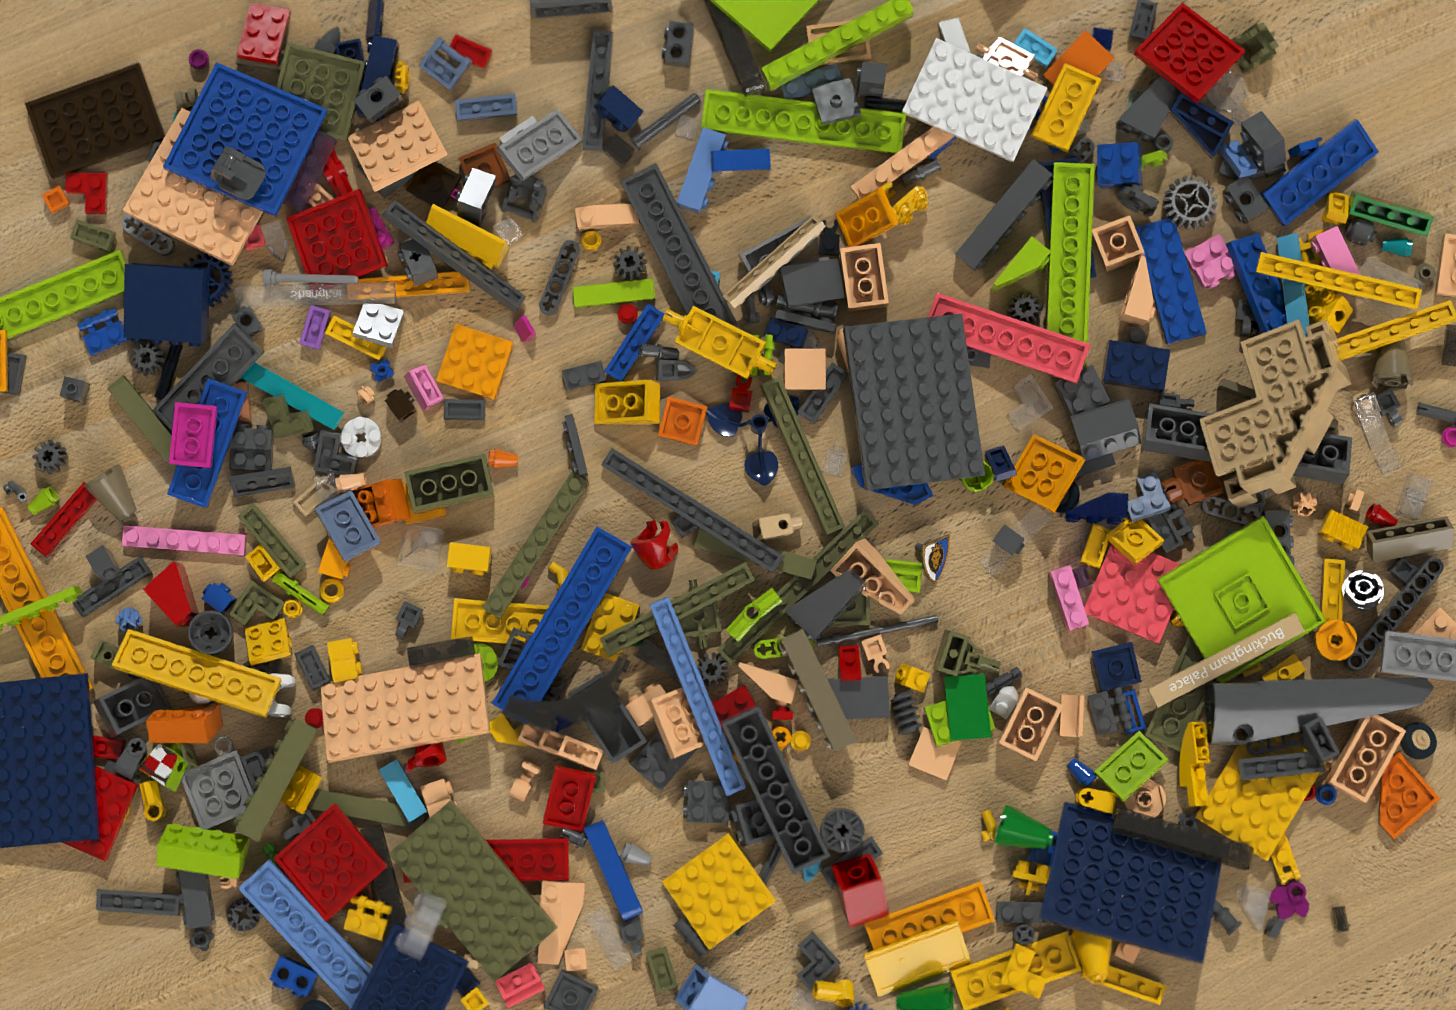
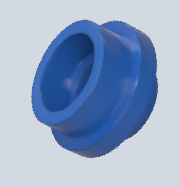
[1316,784,1337,805]

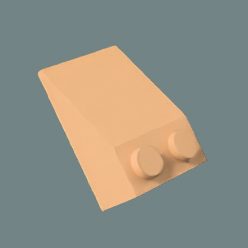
[1119,256,1155,327]

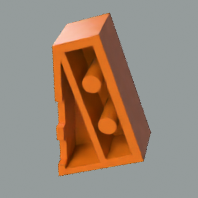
[146,703,223,743]

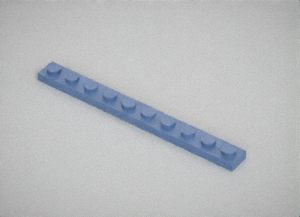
[649,597,746,796]

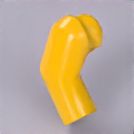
[548,561,569,590]

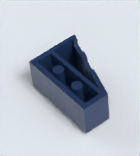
[1169,92,1234,159]

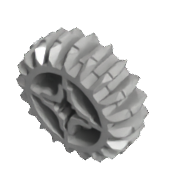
[1163,175,1218,230]

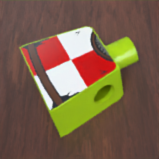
[138,743,188,791]

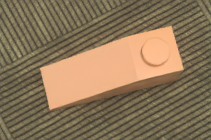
[575,204,639,232]
[738,662,799,707]

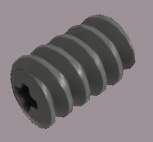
[890,690,922,735]

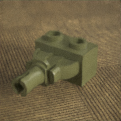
[933,630,1001,676]

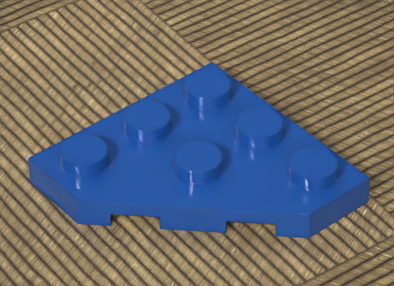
[851,464,933,505]

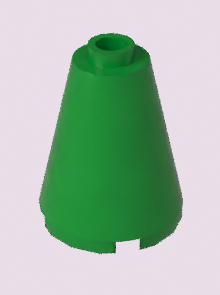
[994,805,1054,849]
[896,983,954,1010]

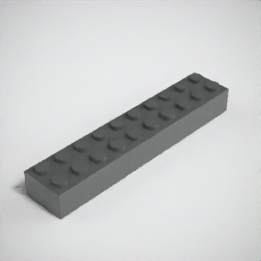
[1141,403,1352,484]

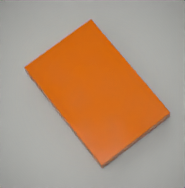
[1043,30,1115,85]

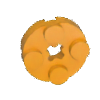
[1314,620,1357,661]

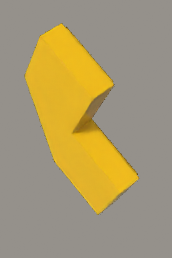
[489,713,536,747]

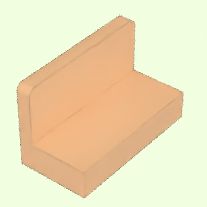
[1059,695,1084,737]

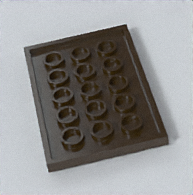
[25,63,166,180]

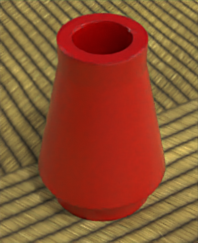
[1365,504,1398,527]

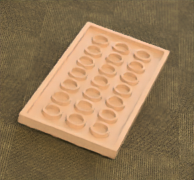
[321,653,490,763]

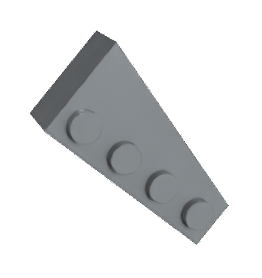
[738,216,821,291]

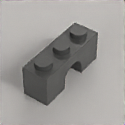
[855,62,887,97]

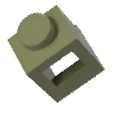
[90,640,119,670]

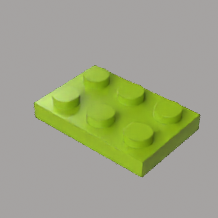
[924,701,996,747]
[1094,731,1168,802]

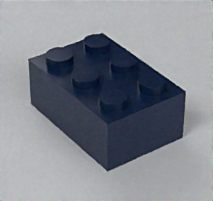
[1101,340,1170,393]

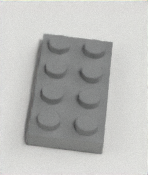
[497,109,583,182]
[1380,631,1456,682]

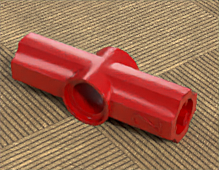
[314,141,353,197]

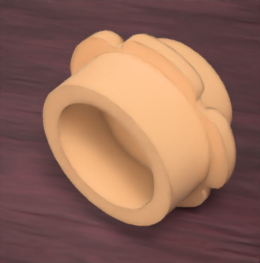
[356,386,375,405]

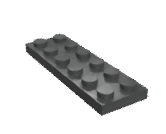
[152,323,264,430]

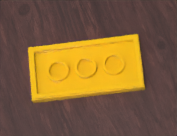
[1031,63,1102,153]

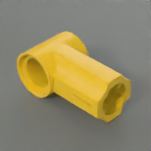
[139,780,167,822]
[812,980,854,1007]

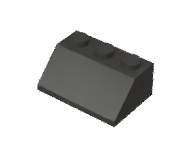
[1070,398,1142,461]

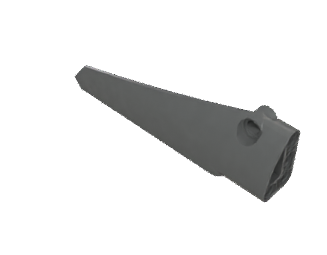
[1205,677,1434,745]

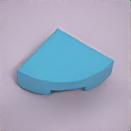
[802,861,821,882]

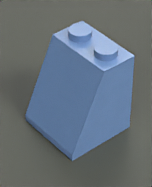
[674,964,749,1010]

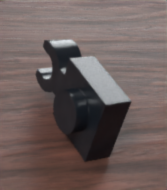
[819,220,840,256]

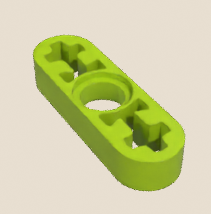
[754,637,813,659]

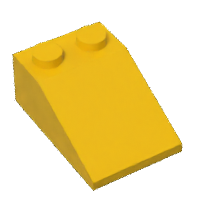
[594,379,660,425]

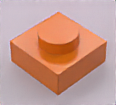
[42,186,70,214]

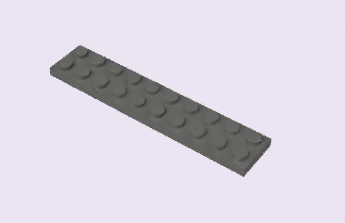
[620,163,740,329]

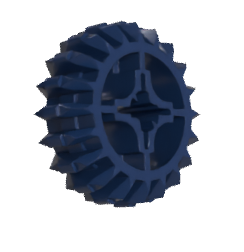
[183,253,233,308]

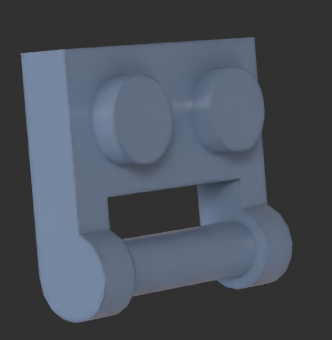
[418,37,472,90]

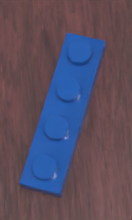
[604,304,664,382]

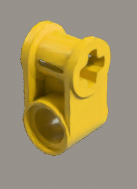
[1075,788,1116,814]

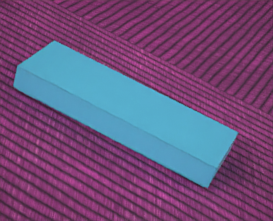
[379,759,428,823]

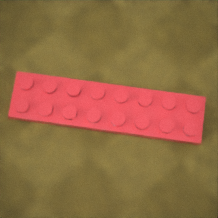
[928,293,1091,384]

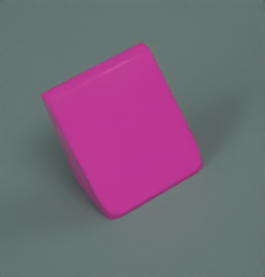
[514,315,536,342]

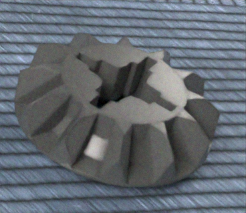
[226,898,260,932]

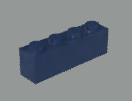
[355,35,399,121]

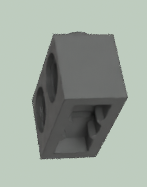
[662,21,694,68]

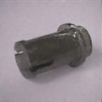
[1332,906,1351,932]

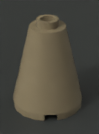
[1371,339,1413,391]
[84,464,137,522]

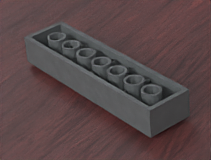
[721,704,830,874]

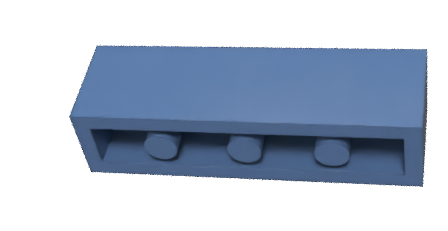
[677,127,728,214]

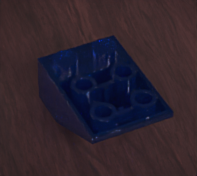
[1061,492,1129,525]

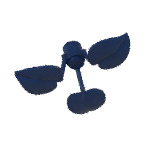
[706,396,800,486]

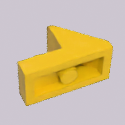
[1322,191,1349,226]
[245,544,281,582]

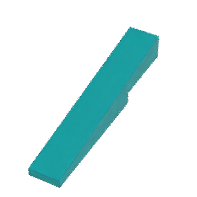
[241,363,345,431]

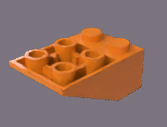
[339,479,410,528]

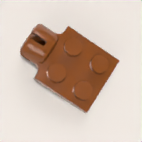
[1161,459,1226,506]

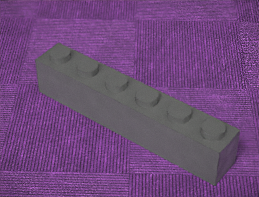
[955,159,1053,271]

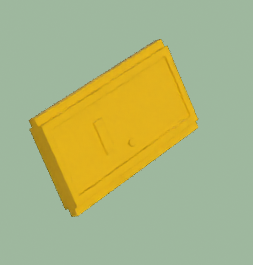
[863,920,971,997]

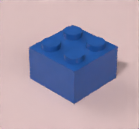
[1097,142,1142,189]

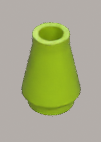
[27,487,59,515]

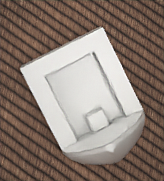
[989,686,1018,719]

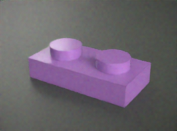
[299,305,331,350]

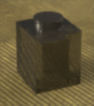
[603,134,635,168]

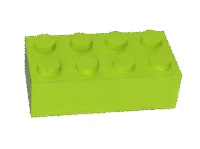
[156,824,249,879]

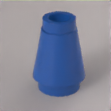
[1066,758,1097,788]

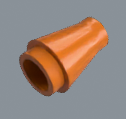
[488,448,518,468]

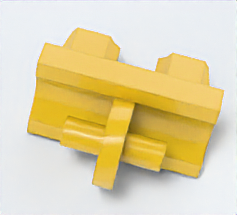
[1011,860,1049,896]

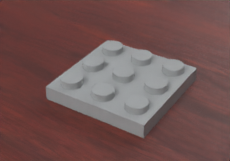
[181,750,254,830]

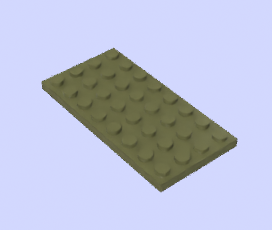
[388,800,558,982]

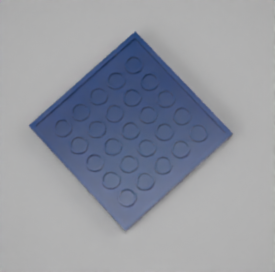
[163,62,328,217]

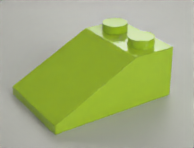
[990,236,1051,292]

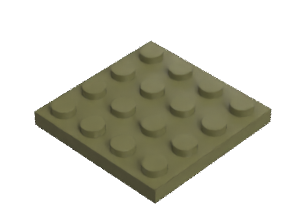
[276,42,366,141]

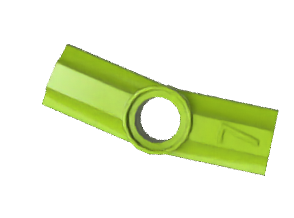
[725,588,782,642]

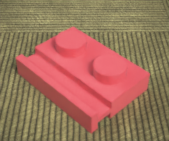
[495,962,546,1008]

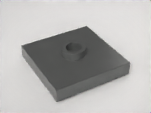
[811,78,861,125]

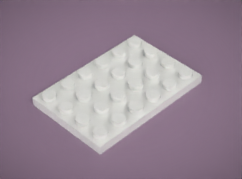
[902,38,1047,162]

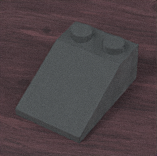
[93,677,172,739]

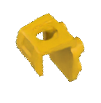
[880,182,929,225]
[1305,285,1353,334]

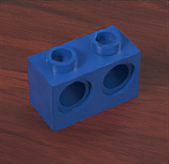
[269,955,319,998]

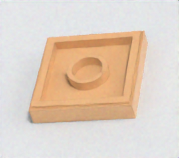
[785,349,826,390]
[908,727,962,781]

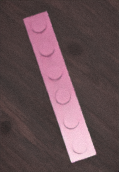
[122,526,247,556]

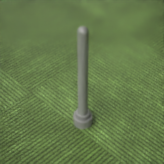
[263,269,359,286]

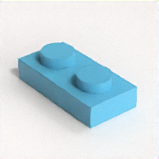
[1014,28,1058,68]

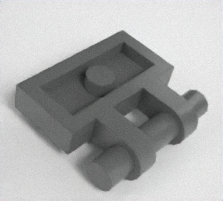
[1146,502,1196,554]
[1087,687,1132,736]

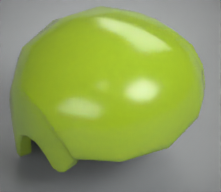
[961,461,994,492]

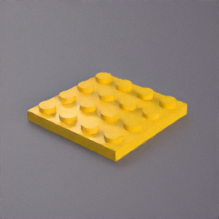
[662,833,777,950]

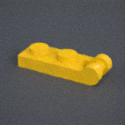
[1270,833,1301,885]

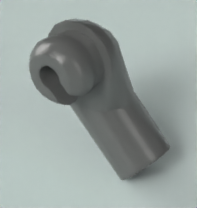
[3,481,28,502]

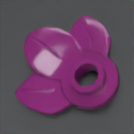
[1268,881,1309,920]

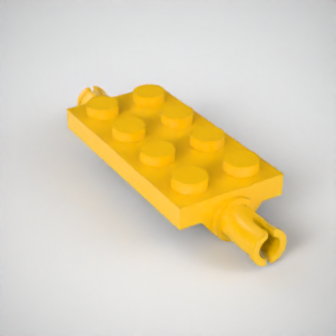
[662,306,777,380]

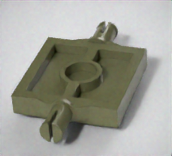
[675,579,722,649]

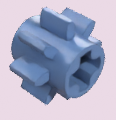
[116,608,142,633]

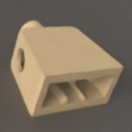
[752,513,803,542]

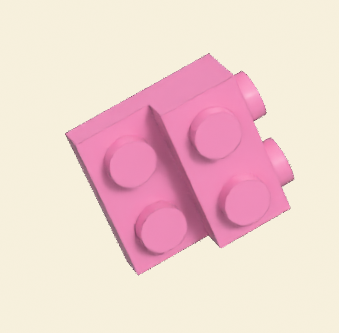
[1184,234,1238,290]

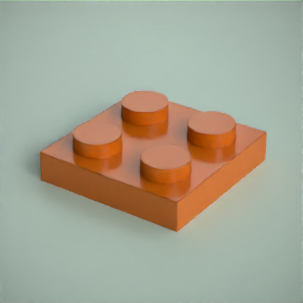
[658,396,708,446]

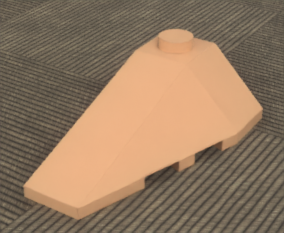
[830,538,915,615]
[538,880,585,965]

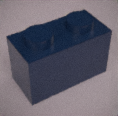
[593,85,644,133]

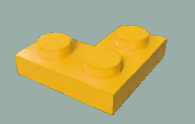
[1000,943,1047,999]

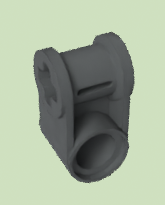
[113,738,147,780]

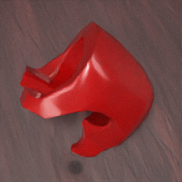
[630,520,678,570]
[404,742,447,773]

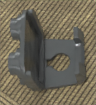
[211,146,266,200]

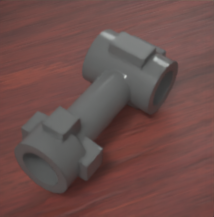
[744,290,760,324]

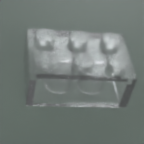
[395,891,447,961]

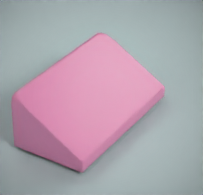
[404,364,444,411]

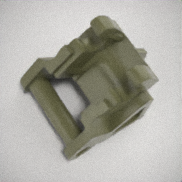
[1231,23,1279,75]

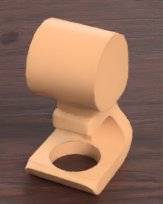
[509,760,542,802]

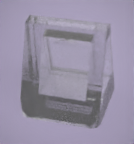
[494,216,523,245]

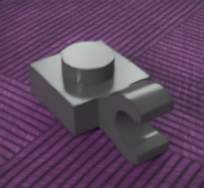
[1236,299,1257,337]
[1373,389,1402,427]
[1158,392,1195,410]
[395,601,424,639]
[282,809,316,841]
[619,917,644,955]

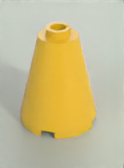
[1071,929,1112,984]

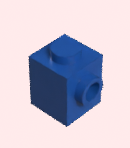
[201,582,237,615]

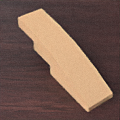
[517,723,603,770]

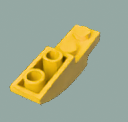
[1179,722,1210,807]

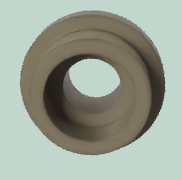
[1414,263,1436,284]

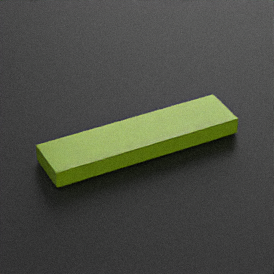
[573,279,655,308]

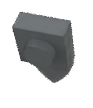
[313,27,341,54]
[656,360,697,381]

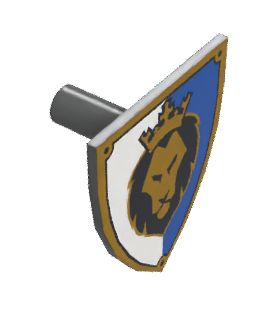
[915,534,950,584]

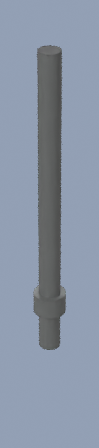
[816,615,938,647]

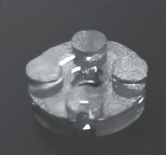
[1206,71,1248,112]

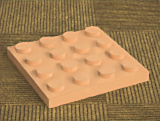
[348,101,448,192]

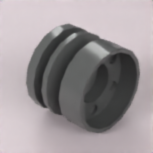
[188,611,234,655]
[820,808,865,852]

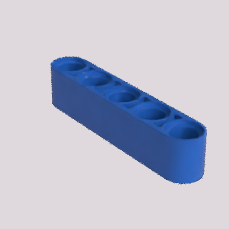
[584,820,644,921]

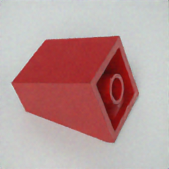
[143,561,199,627]
[831,853,889,928]

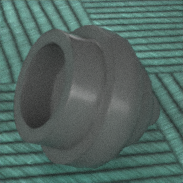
[302,431,320,453]

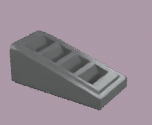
[498,627,532,670]

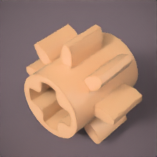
[1291,491,1317,516]

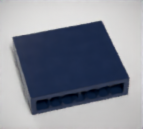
[123,263,210,347]

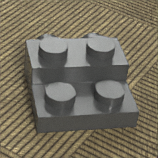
[230,424,274,471]
[683,780,729,823]
[728,799,775,846]

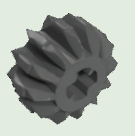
[613,246,647,281]
[1007,291,1042,323]
[130,342,166,377]
[32,440,68,475]
[697,652,729,687]

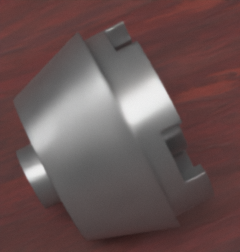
[1342,570,1384,611]

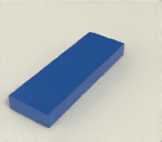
[711,149,771,172]

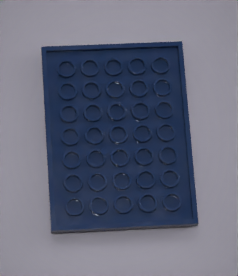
[0,673,100,848]
[1039,802,1225,964]

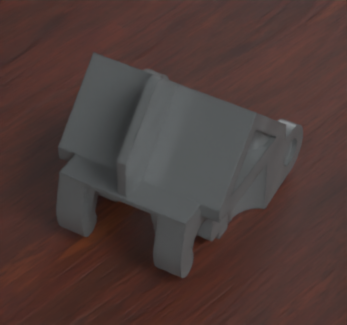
[501,174,548,223]

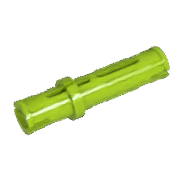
[272,571,330,616]

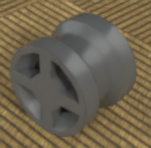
[1013,923,1035,945]

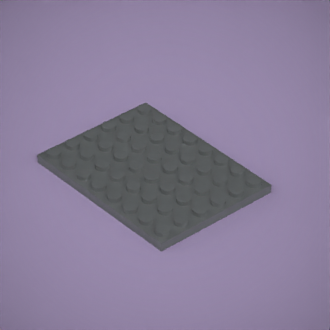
[843,314,985,491]

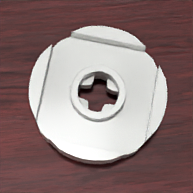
[341,417,382,458]

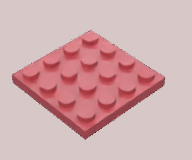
[1084,544,1181,644]

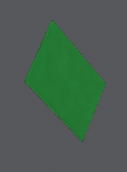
[944,673,992,741]

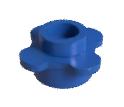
[370,359,394,382]

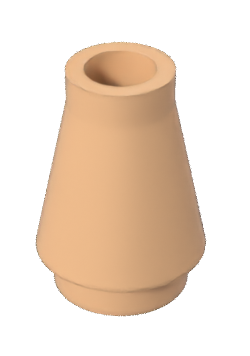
[335,473,367,494]

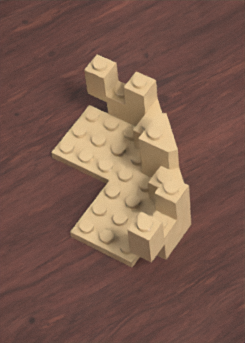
[1199,319,1351,508]

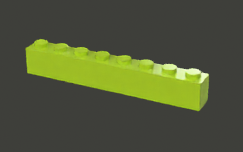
[761,0,914,91]

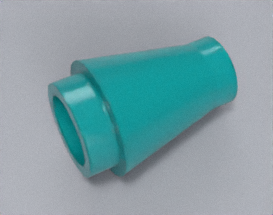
[1382,238,1413,258]

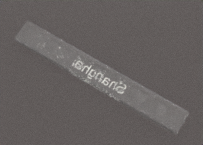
[234,282,396,307]

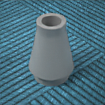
[620,843,652,867]

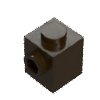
[384,389,417,422]

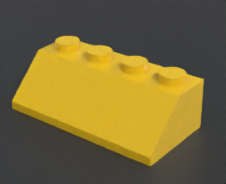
[426,204,509,270]

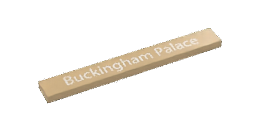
[1147,613,1305,707]

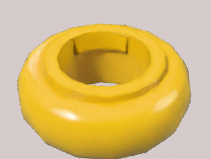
[319,578,344,603]

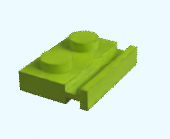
[884,559,923,593]

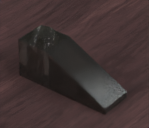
[407,636,476,668]
[635,638,703,682]

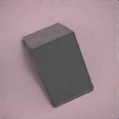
[1302,716,1340,763]

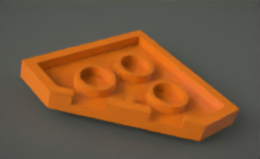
[1379,752,1440,839]

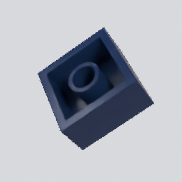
[335,38,365,61]

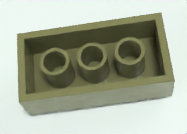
[404,454,495,515]

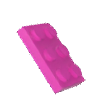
[169,402,218,468]

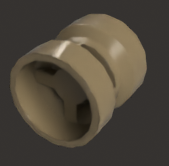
[174,88,198,112]

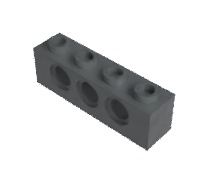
[1261,510,1295,566]

